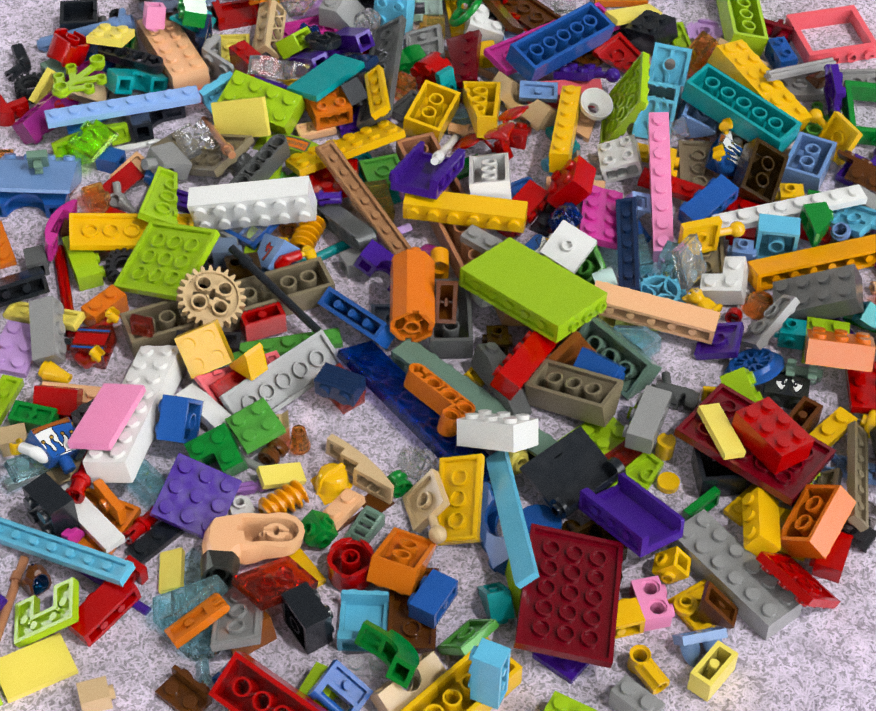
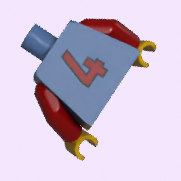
[257,233,317,273]

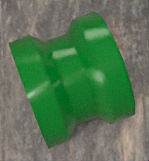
[387,470,413,498]

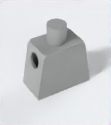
[141,142,193,180]

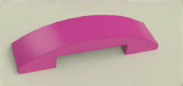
[45,199,77,262]

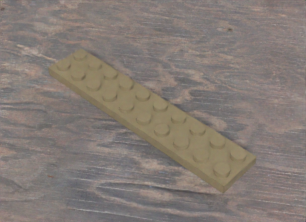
[677,140,725,286]

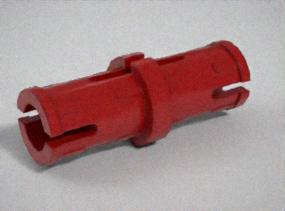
[122,506,159,545]

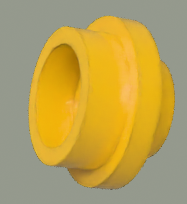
[673,594,698,617]

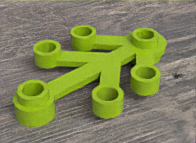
[52,54,107,99]

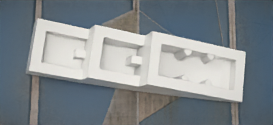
[176,383,242,449]

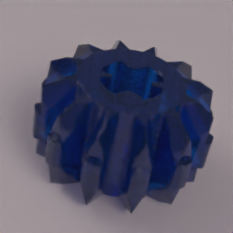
[547,202,583,232]

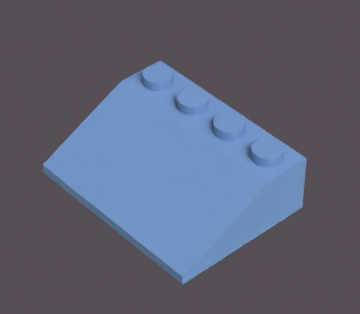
[0,153,82,194]

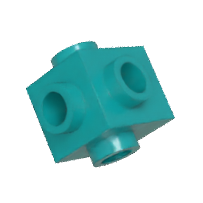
[774,318,807,350]

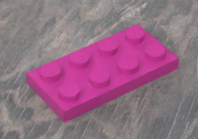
[579,185,623,250]

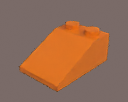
[366,527,437,596]

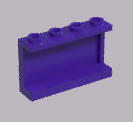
[389,141,465,200]
[578,473,685,557]

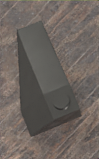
[470,342,532,416]

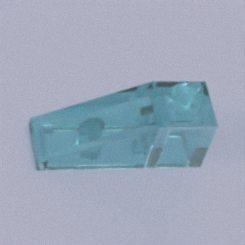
[153,575,228,633]

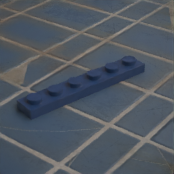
[616,196,641,292]

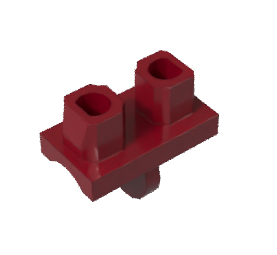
[764,18,794,43]

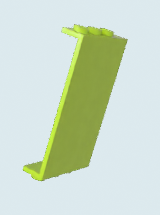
[459,237,607,343]

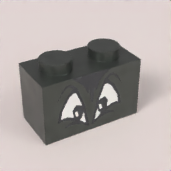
[763,374,810,410]

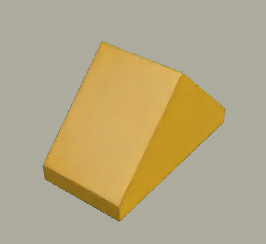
[229,343,268,381]

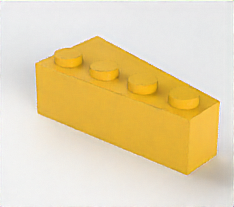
[463,81,501,140]

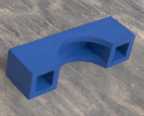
[0,192,70,218]
[480,482,509,576]

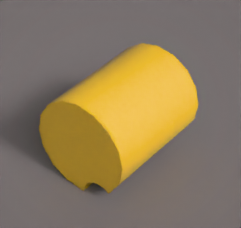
[655,433,676,461]

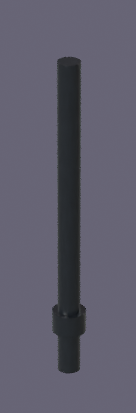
[228,245,322,333]

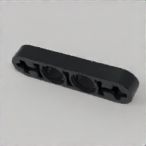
[97,45,164,74]

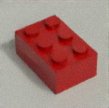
[731,396,815,475]

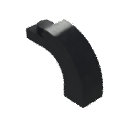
[130,106,186,143]

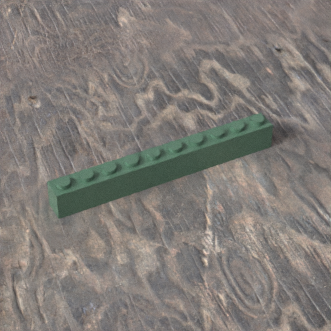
[391,338,561,461]

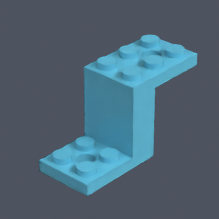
[632,42,693,139]

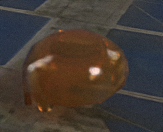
[742,290,773,320]

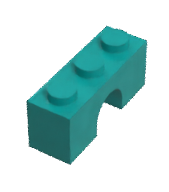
[105,68,169,95]

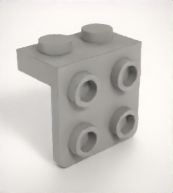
[202,33,234,78]

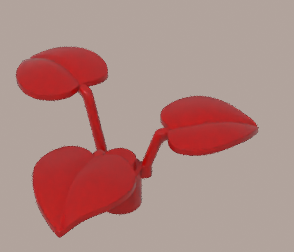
[452,105,529,160]

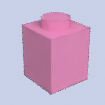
[142,1,166,32]

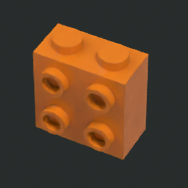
[304,85,353,131]

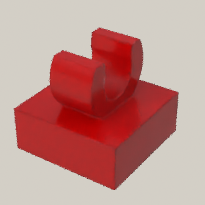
[125,555,149,585]

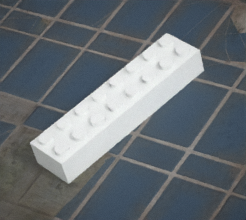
[82,345,187,483]

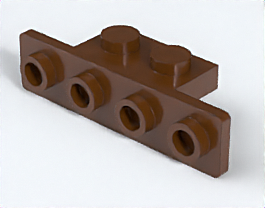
[837,150,876,194]

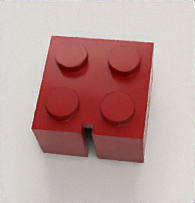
[546,155,596,215]

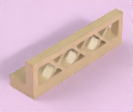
[253,0,287,60]

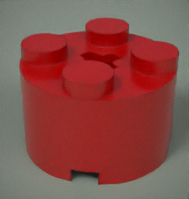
[47,28,90,67]
[410,51,455,90]
[327,537,374,591]

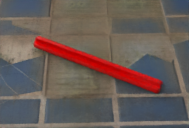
[54,244,77,338]

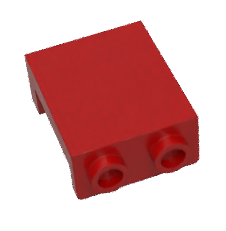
[211,0,260,31]

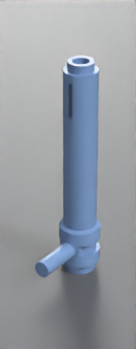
[37,8,135,52]

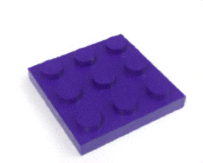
[150,453,242,539]

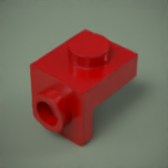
[509,122,532,150]

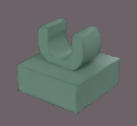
[26,149,49,175]

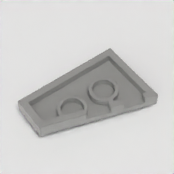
[741,294,800,350]

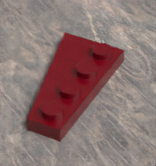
[446,30,482,88]

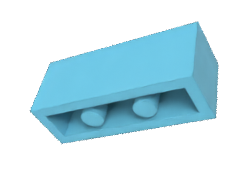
[468,637,511,710]

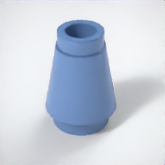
[830,222,851,243]

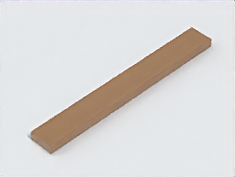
[315,140,411,255]

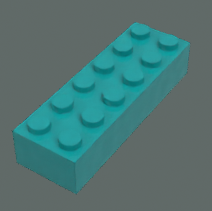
[681,63,802,152]

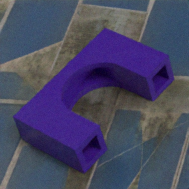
[288,27,375,75]

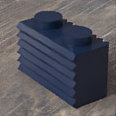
[314,362,366,407]

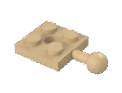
[402,468,450,544]

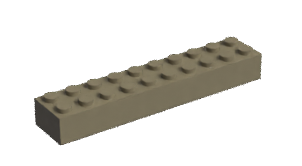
[120,256,335,359]

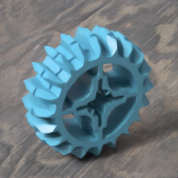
[641,273,687,303]

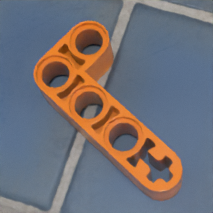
[403,363,476,437]

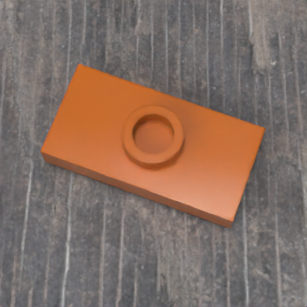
[93,478,127,525]

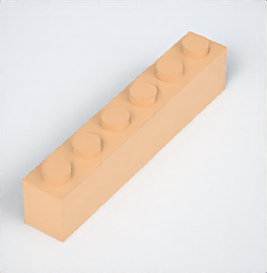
[595,280,720,345]

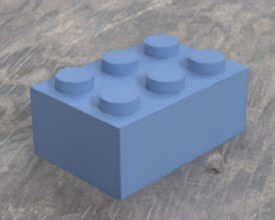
[781,131,837,193]

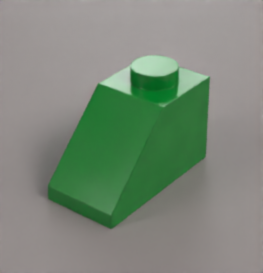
[799,202,834,247]

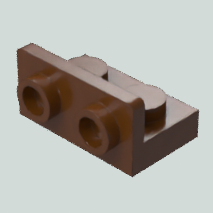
[155,665,212,711]

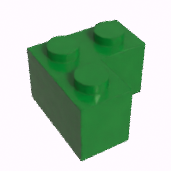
[184,423,249,476]

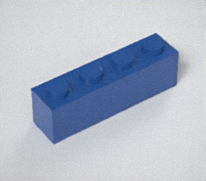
[318,286,395,350]

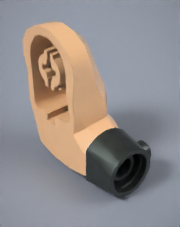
[200,512,305,593]

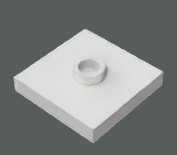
[539,220,597,274]

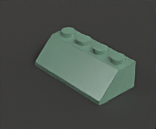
[578,316,662,400]

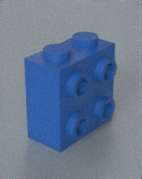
[573,347,626,380]

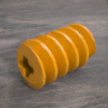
[289,215,326,257]
[258,480,309,514]

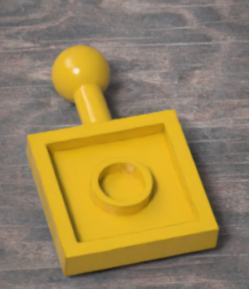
[809,108,863,165]
[676,216,745,258]

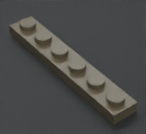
[846,421,869,532]

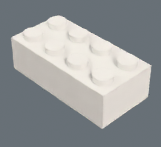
[469,152,512,200]

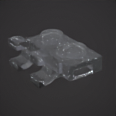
[173,119,216,160]

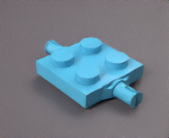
[830,205,876,238]

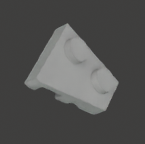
[405,24,445,57]

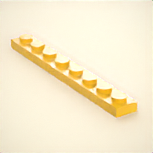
[723,406,858,527]

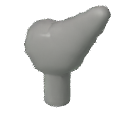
[108,181,136,213]

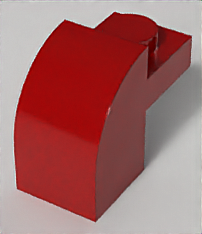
[0,95,30,127]

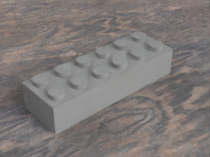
[667,509,802,641]

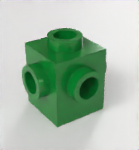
[301,509,338,549]

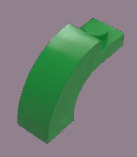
[354,620,420,689]

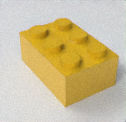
[402,80,461,143]

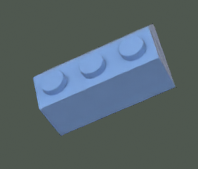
[672,100,719,139]

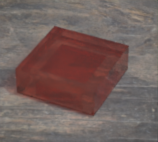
[129,314,155,337]

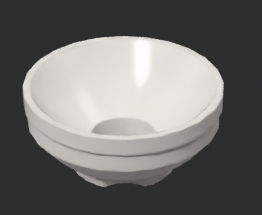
[579,88,613,121]

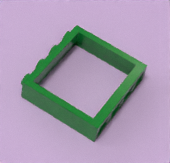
[842,80,876,146]

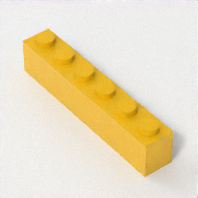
[549,85,581,173]
[403,191,528,233]

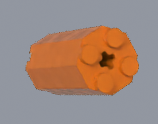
[389,247,435,342]

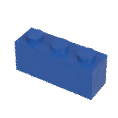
[678,174,739,223]

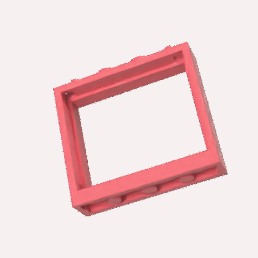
[784,5,876,64]

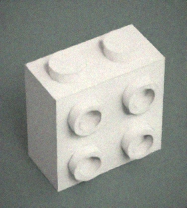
[597,134,643,183]

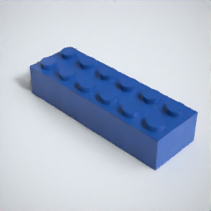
[506,1,615,81]

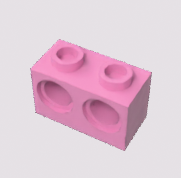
[629,575,675,632]

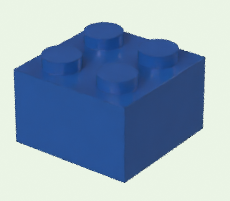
[155,394,204,443]

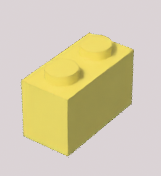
[687,640,739,702]

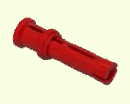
[65,450,91,504]

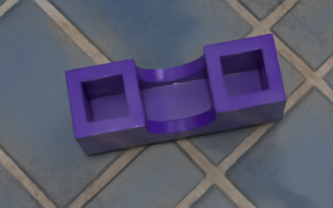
[354,239,394,292]

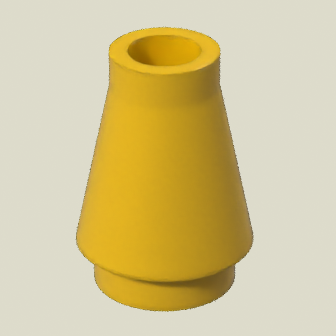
[38,361,73,384]

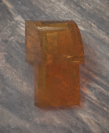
[80,181,111,213]

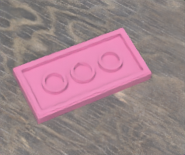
[67,383,146,451]

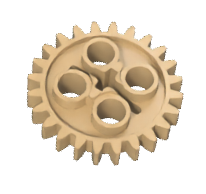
[176,265,247,329]

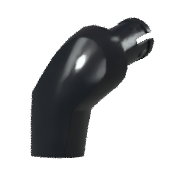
[5,43,31,82]

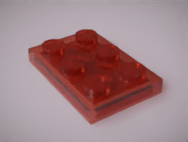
[231,556,318,611]

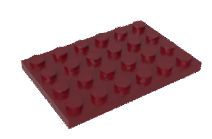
[674,383,836,506]
[514,523,624,668]

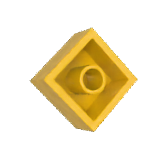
[174,319,235,379]

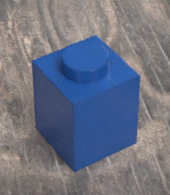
[94,145,126,174]

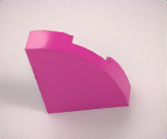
[61,527,85,543]

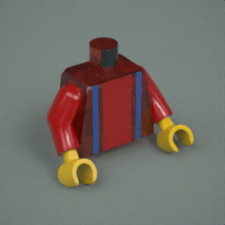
[64,306,120,369]

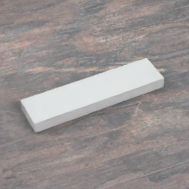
[61,482,126,554]

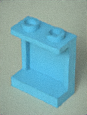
[337,589,389,652]

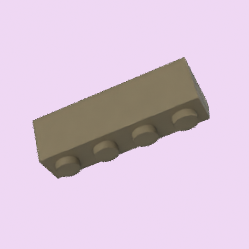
[525,359,624,427]

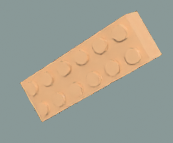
[136,12,210,89]

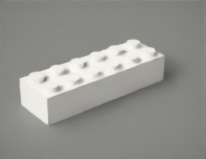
[187,176,317,230]

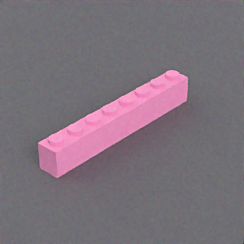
[648,112,674,262]

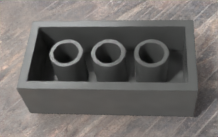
[773,264,864,320]
[429,278,473,358]

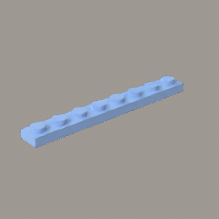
[44,85,201,129]

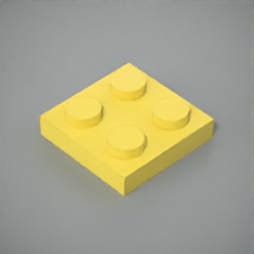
[86,23,135,48]

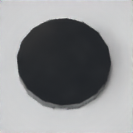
[305,31,342,51]

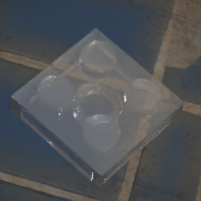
[671,234,707,289]

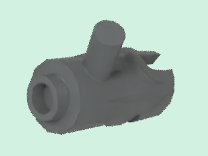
[651,371,700,414]

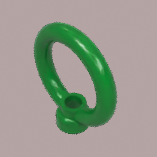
[449,0,483,27]

